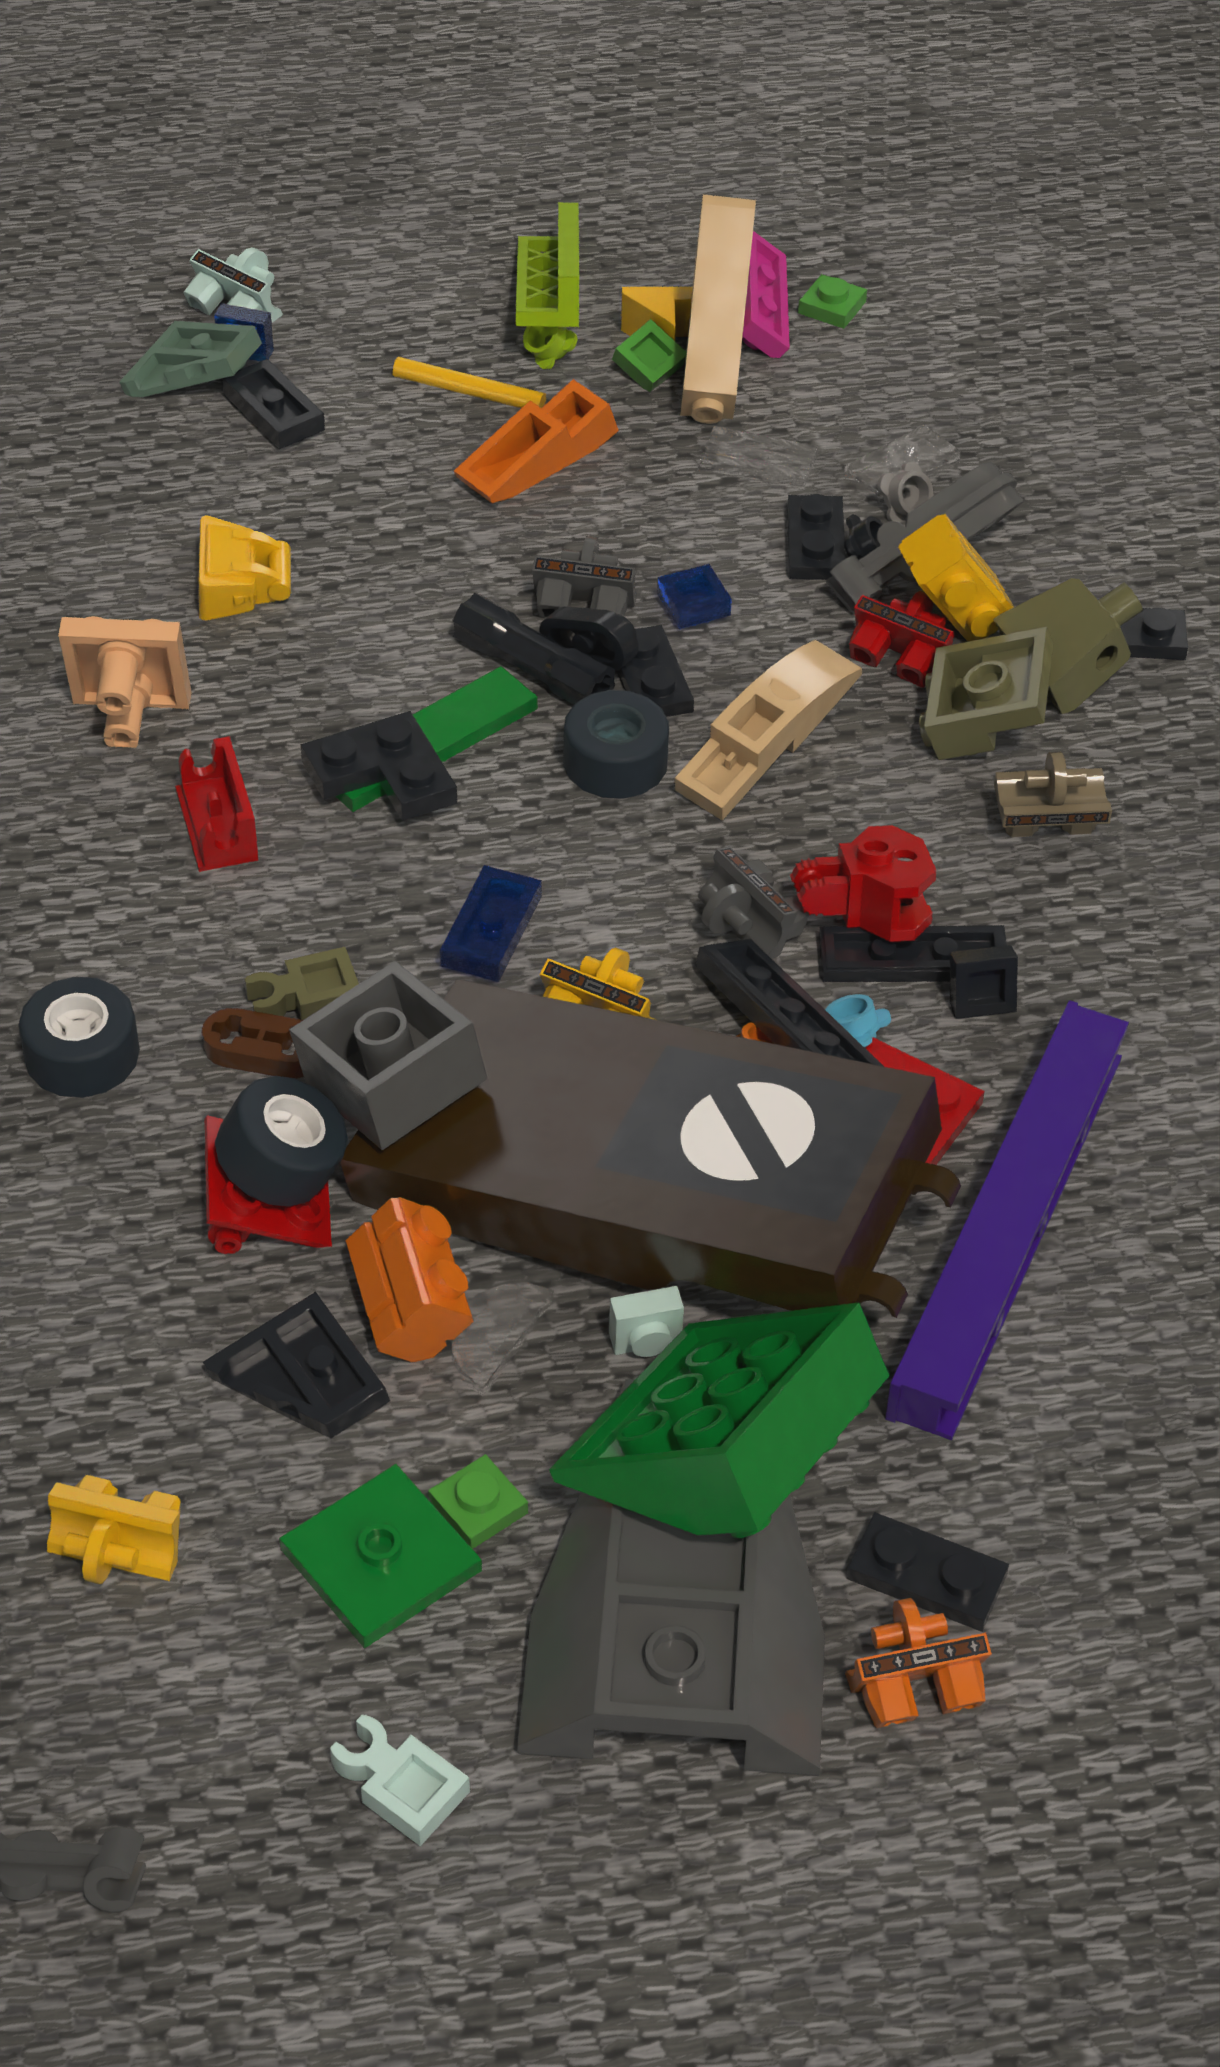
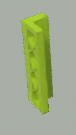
[516,202,579,327]

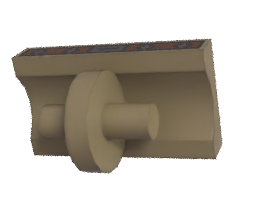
[994,752,1112,837]

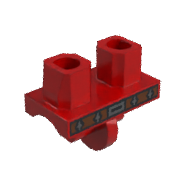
[849,591,954,688]

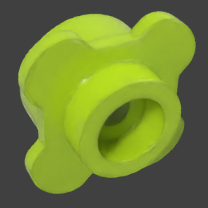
[523,326,577,369]

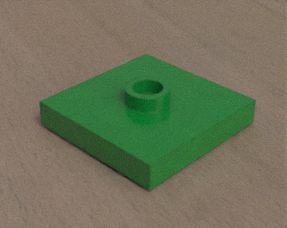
[279,1464,482,1649]

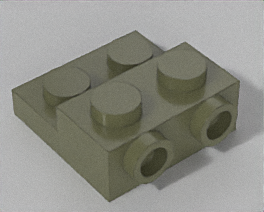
[919,627,1054,760]

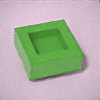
[798,274,867,329]
[612,319,686,392]
[428,1454,528,1549]

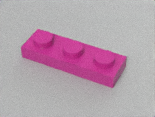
[742,231,790,358]

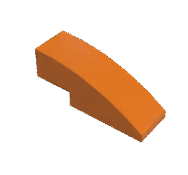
[454,379,619,503]

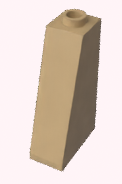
[680,195,756,424]

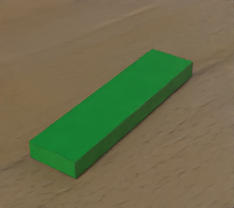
[335,666,538,812]

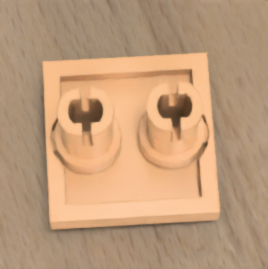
[58,616,192,748]

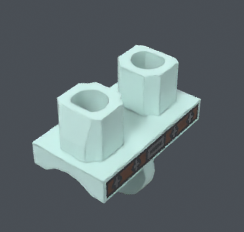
[183,247,283,326]

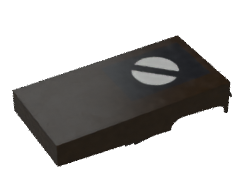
[340,979,961,1318]

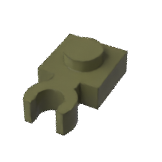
[244,947,359,1020]

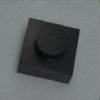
[950,945,1018,1019]

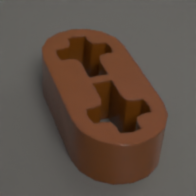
[202,1008,304,1079]

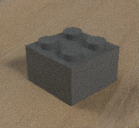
[289,961,488,1150]

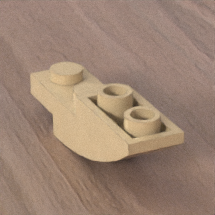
[675,640,862,820]

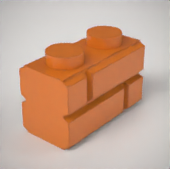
[346,1197,474,1362]

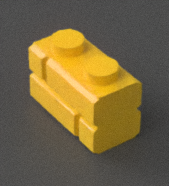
[898,514,1014,641]

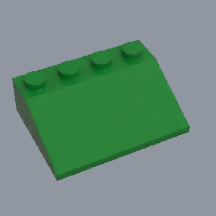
[549,1302,889,1538]

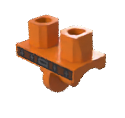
[845,1598,992,1728]

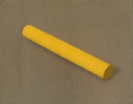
[393,357,546,408]

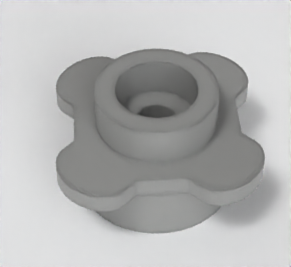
[877,462,933,522]

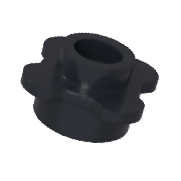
[844,514,883,560]

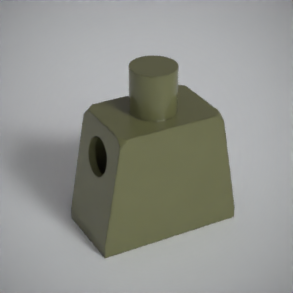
[993,578,1143,714]

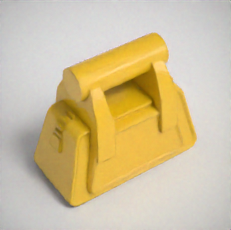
[198,515,291,620]

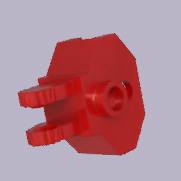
[790,825,936,942]

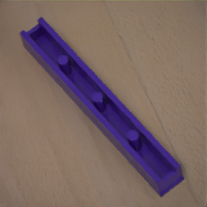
[885,1000,1129,1440]

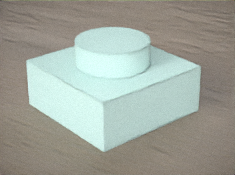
[609,1286,684,1357]

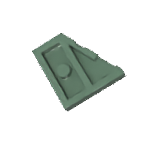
[119,321,262,397]

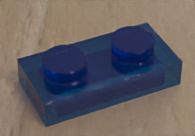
[440,865,542,982]

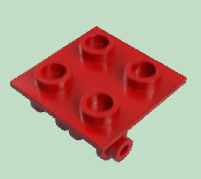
[204,1115,332,1254]

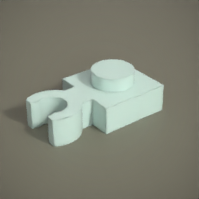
[330,1715,470,1846]

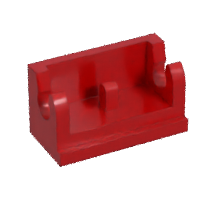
[175,736,259,872]

